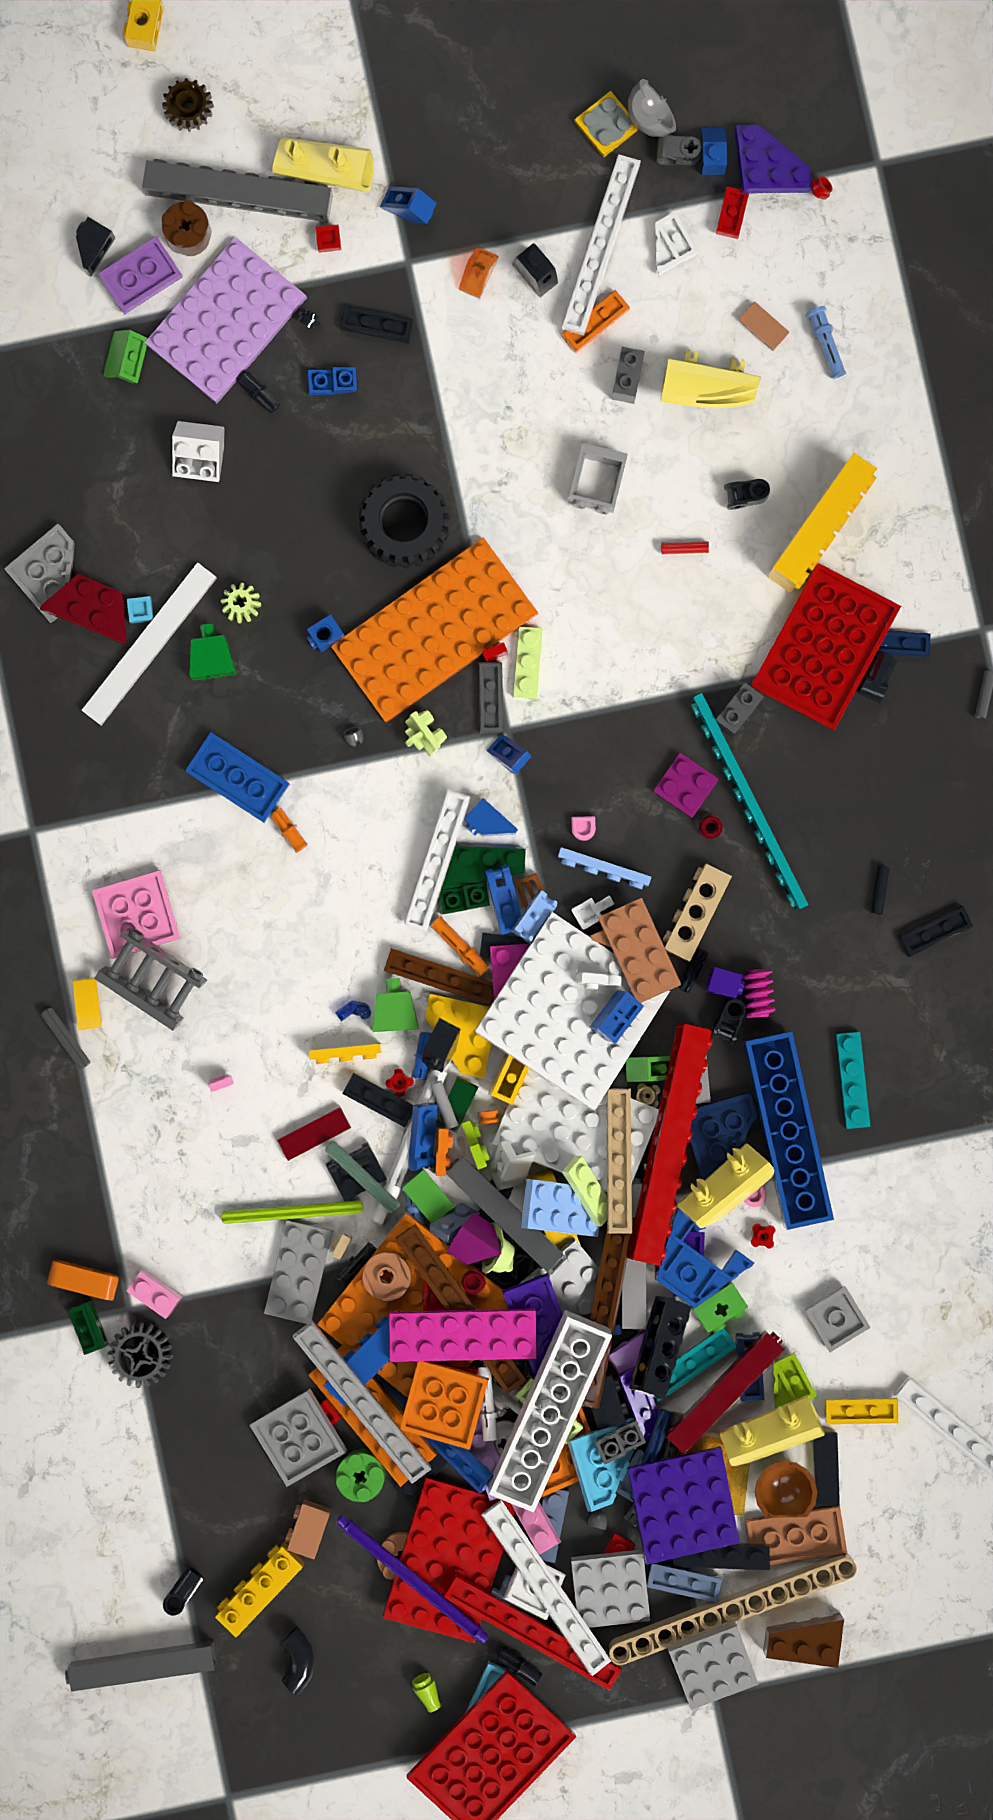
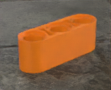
[47,1259,119,1301]

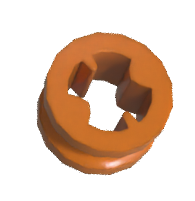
[478,1110,500,1124]

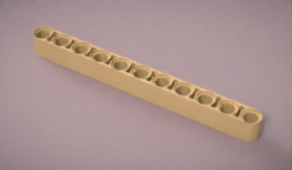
[608,1554,857,1665]

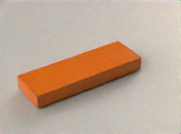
[561,290,630,353]

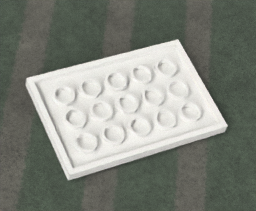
[492,1069,658,1192]

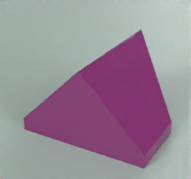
[447,1212,502,1266]

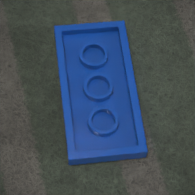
[185,732,290,823]

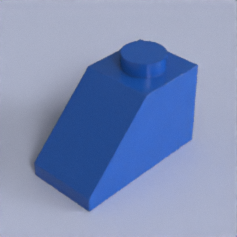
[701,128,727,175]
[380,186,437,224]
[464,798,518,837]

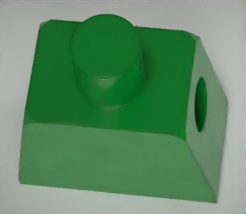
[190,624,237,681]

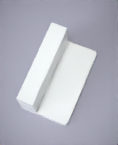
[489,1140,535,1190]

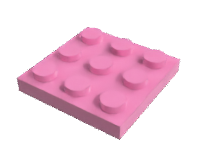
[92,870,181,959]

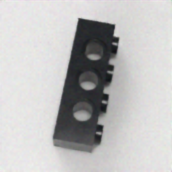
[629,1296,692,1399]

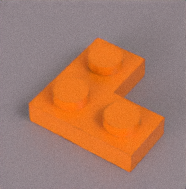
[434,1127,453,1176]

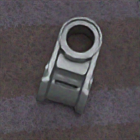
[656,135,701,166]

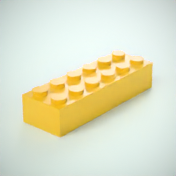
[768,452,878,593]

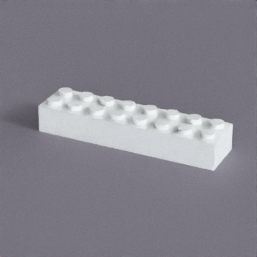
[488,1310,612,1512]

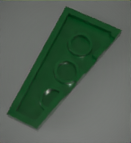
[441,846,526,890]

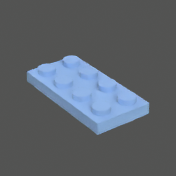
[521,1179,599,1237]

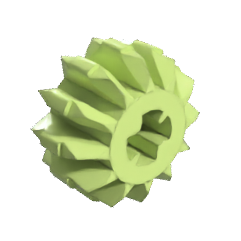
[221,583,261,624]

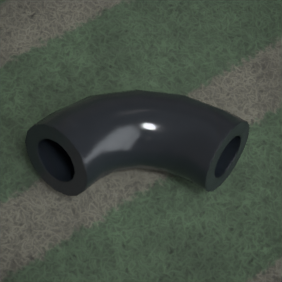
[281,1627,315,1696]

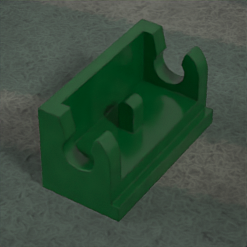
[67,1300,109,1355]

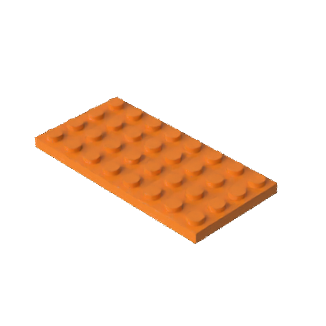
[331,537,538,723]

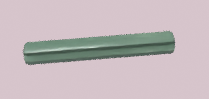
[325,1141,400,1213]

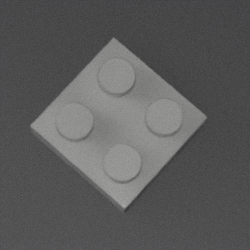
[804,1286,871,1352]

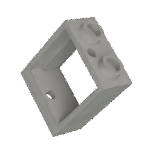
[568,443,628,515]

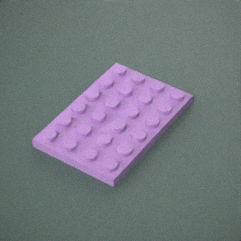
[145,237,307,404]

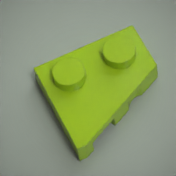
[773,1352,817,1409]

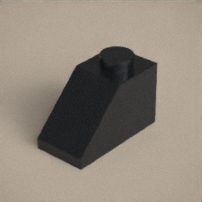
[76,217,116,277]
[421,1018,461,1073]

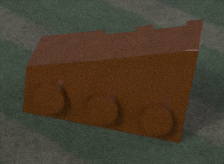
[763,1613,844,1668]

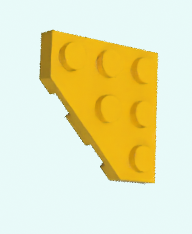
[425,994,492,1078]

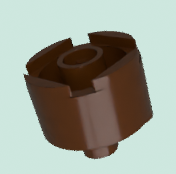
[161,201,212,256]

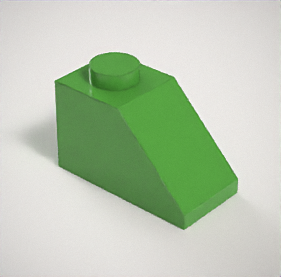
[626,1056,670,1082]

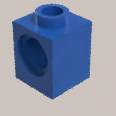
[307,614,344,653]

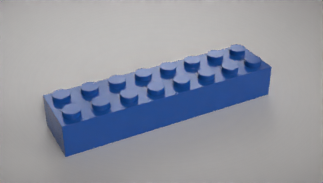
[743,1032,834,1230]

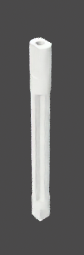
[372,1060,451,1225]

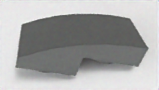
[594,1419,646,1465]

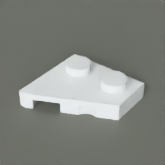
[655,211,698,276]

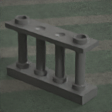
[94,928,207,1031]

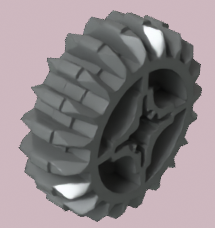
[108,1322,173,1388]

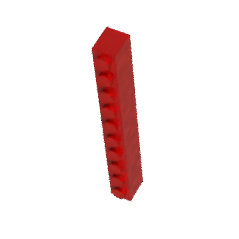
[628,1024,712,1266]

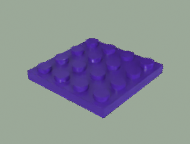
[627,1446,740,1565]

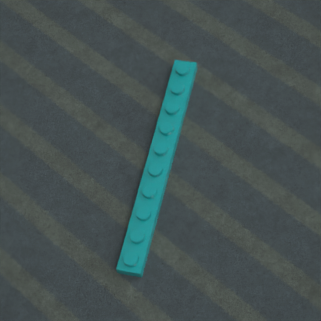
[690,693,808,910]

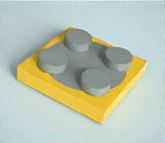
[574,91,638,158]

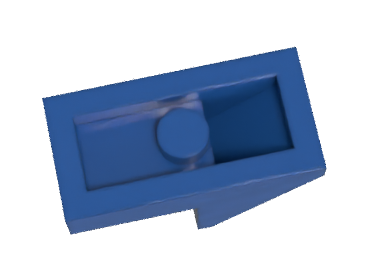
[487,734,531,774]

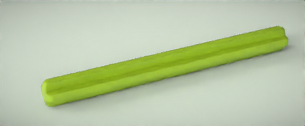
[221,1200,363,1224]

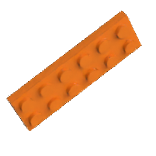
[309,1345,438,1487]

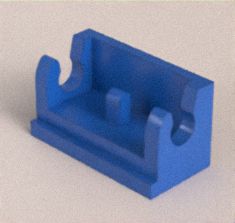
[589,990,644,1044]

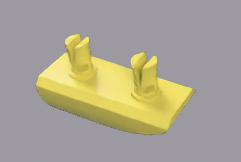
[272,137,374,192]
[660,349,761,408]
[676,1144,774,1228]
[720,1395,825,1466]

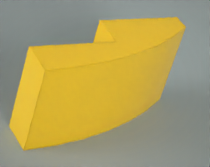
[72,977,102,1030]

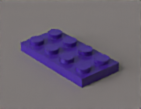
[502,1273,563,1377]

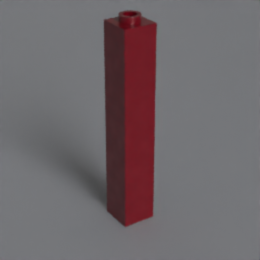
[665,1330,785,1454]

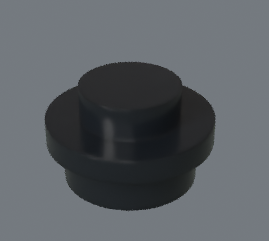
[298,310,321,330]

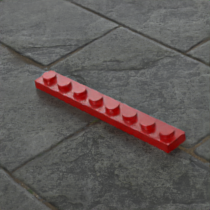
[443,1574,622,1690]

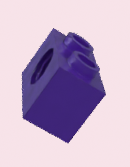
[705,967,745,999]

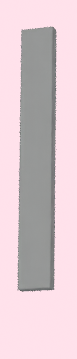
[293,1320,431,1484]

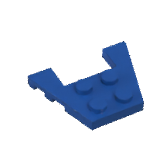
[655,1208,754,1308]

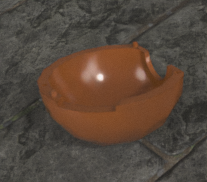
[755,1460,817,1518]

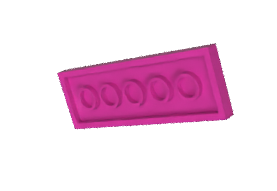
[389,1308,536,1362]

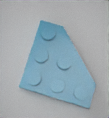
[567,1418,638,1512]

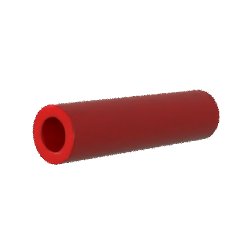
[661,541,709,554]

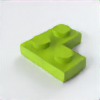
[461,1119,490,1170]

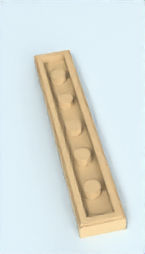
[606,1089,632,1234]

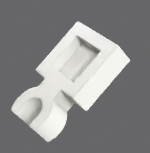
[577,973,621,990]

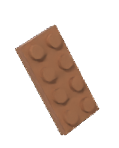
[598,898,681,1003]

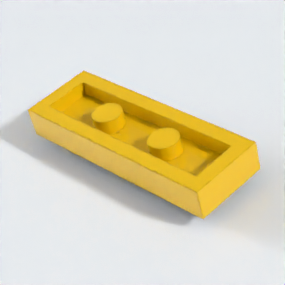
[309,1044,382,1064]
[825,1398,899,1424]

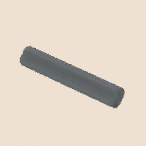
[41,1008,90,1069]

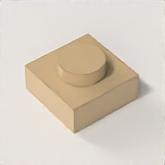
[331,1233,352,1260]

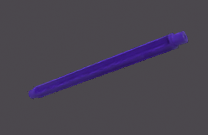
[335,1515,489,1644]

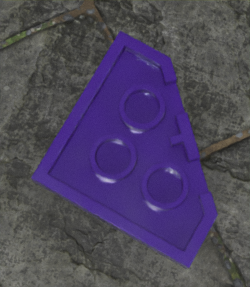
[734,125,812,193]

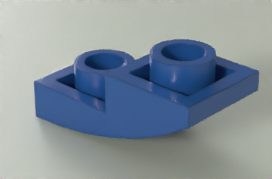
[306,367,357,396]

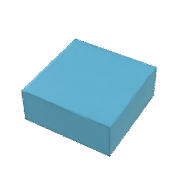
[127,596,154,624]

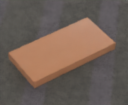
[745,1506,848,1566]

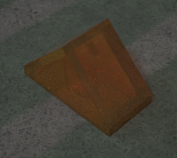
[459,247,499,299]

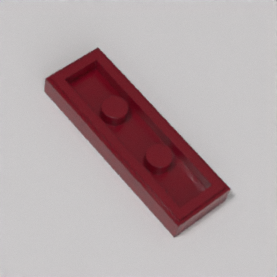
[277,1107,352,1161]

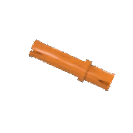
[430,916,490,977]

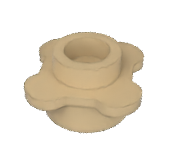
[636,1083,660,1108]

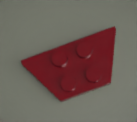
[39,574,127,645]

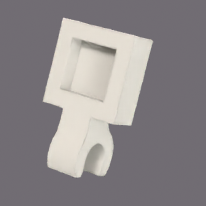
[571,896,614,930]

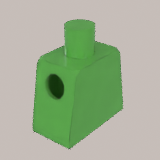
[373,978,419,1032]

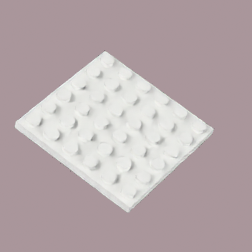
[474,912,670,1111]

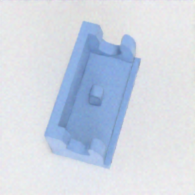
[511,890,558,944]

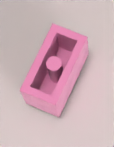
[127,1269,183,1319]

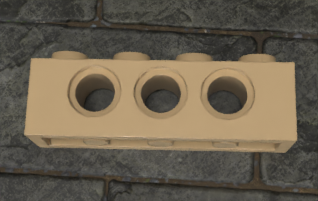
[662,864,732,962]

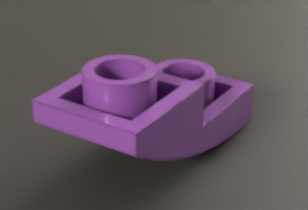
[609,1329,646,1374]

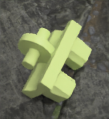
[405,710,447,756]

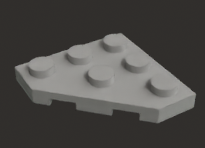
[4,524,75,623]

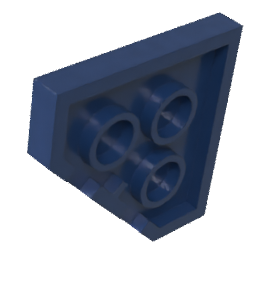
[690,1092,757,1180]

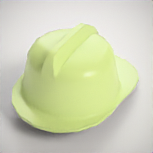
[481,1222,515,1274]

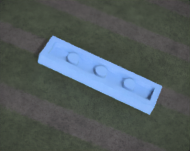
[558,847,651,890]

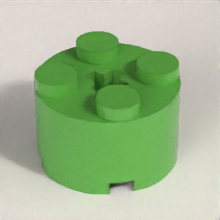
[336,1449,385,1502]

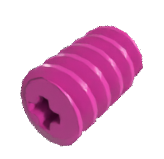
[743,969,776,1018]

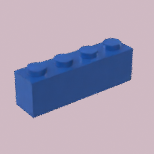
[323,1315,390,1406]

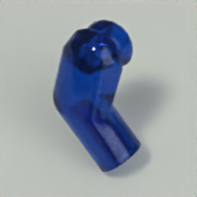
[335,1000,372,1022]

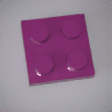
[653,753,719,819]

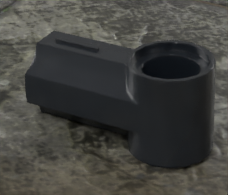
[858,652,898,703]
[163,1566,204,1616]

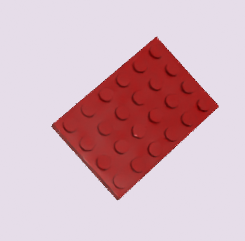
[751,563,901,731]
[382,1476,515,1643]
[406,1670,576,1820]

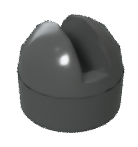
[343,726,364,747]
[587,1511,607,1530]

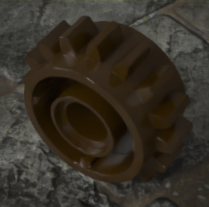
[162,78,214,132]

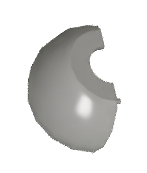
[628,79,676,137]

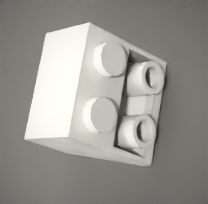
[172,421,224,482]

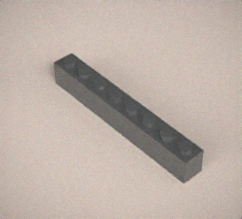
[142,159,333,223]

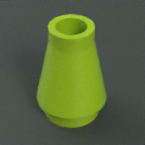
[412,1673,441,1712]

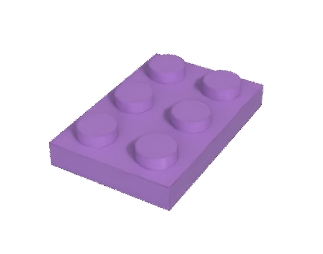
[98,236,183,315]

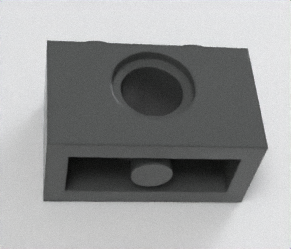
[612,347,645,404]
[716,682,764,737]

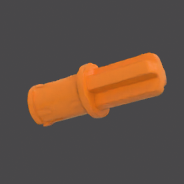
[271,808,308,853]

